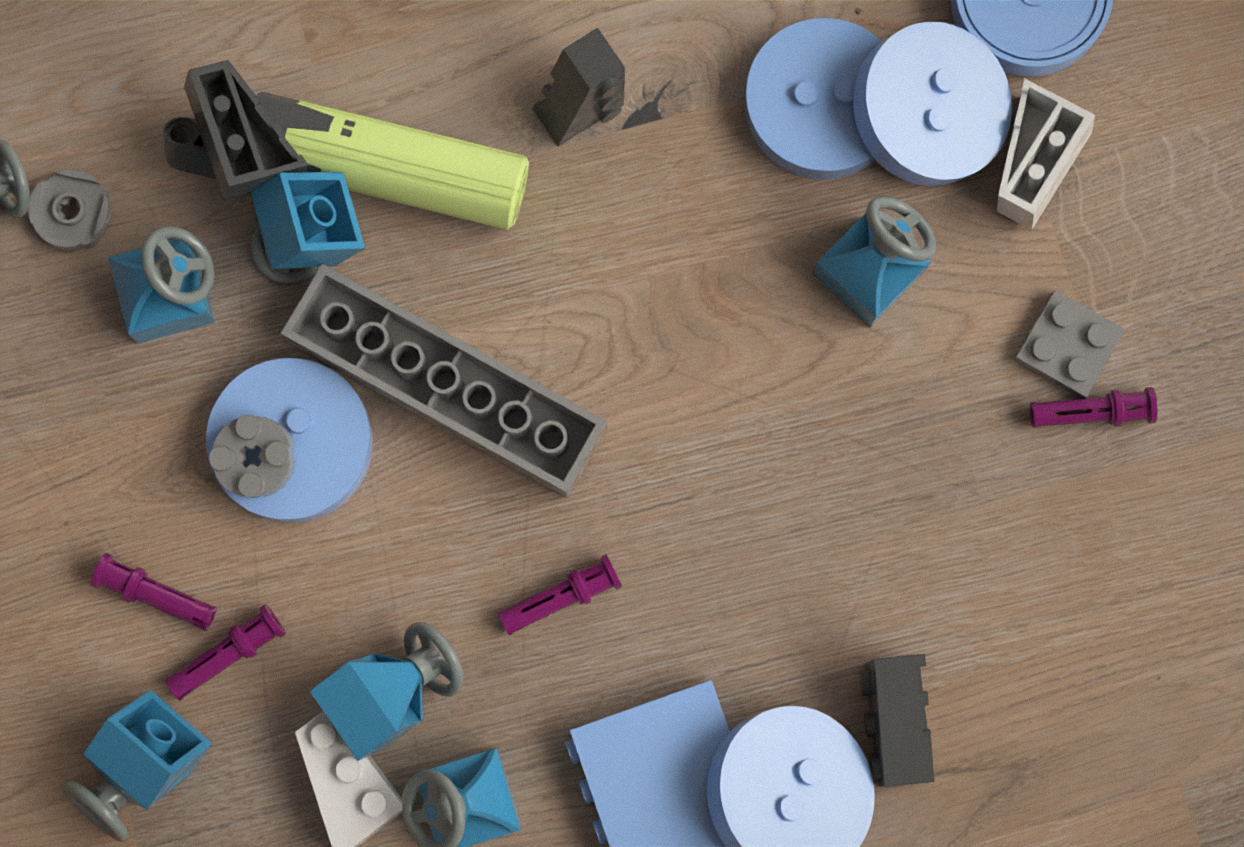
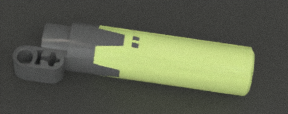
[163,92,529,230]

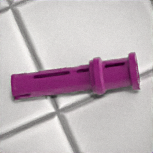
[1030,387,1158,428]
[90,553,217,631]
[498,554,622,636]
[165,604,286,701]

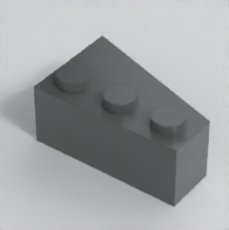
[532,28,625,147]
[184,60,309,201]
[859,654,934,787]

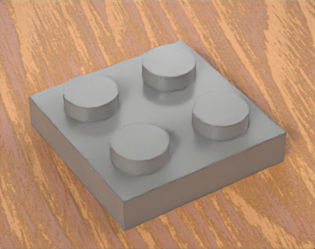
[1014,290,1125,399]

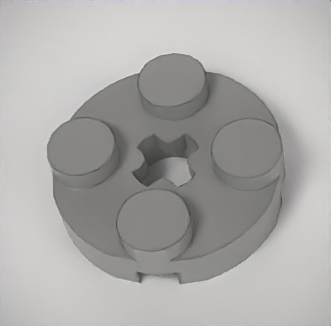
[28,169,112,251]
[209,415,295,498]

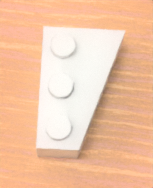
[997,78,1095,230]
[295,711,402,847]

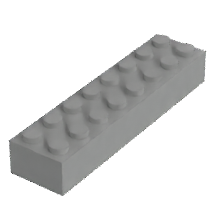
[280,264,607,498]

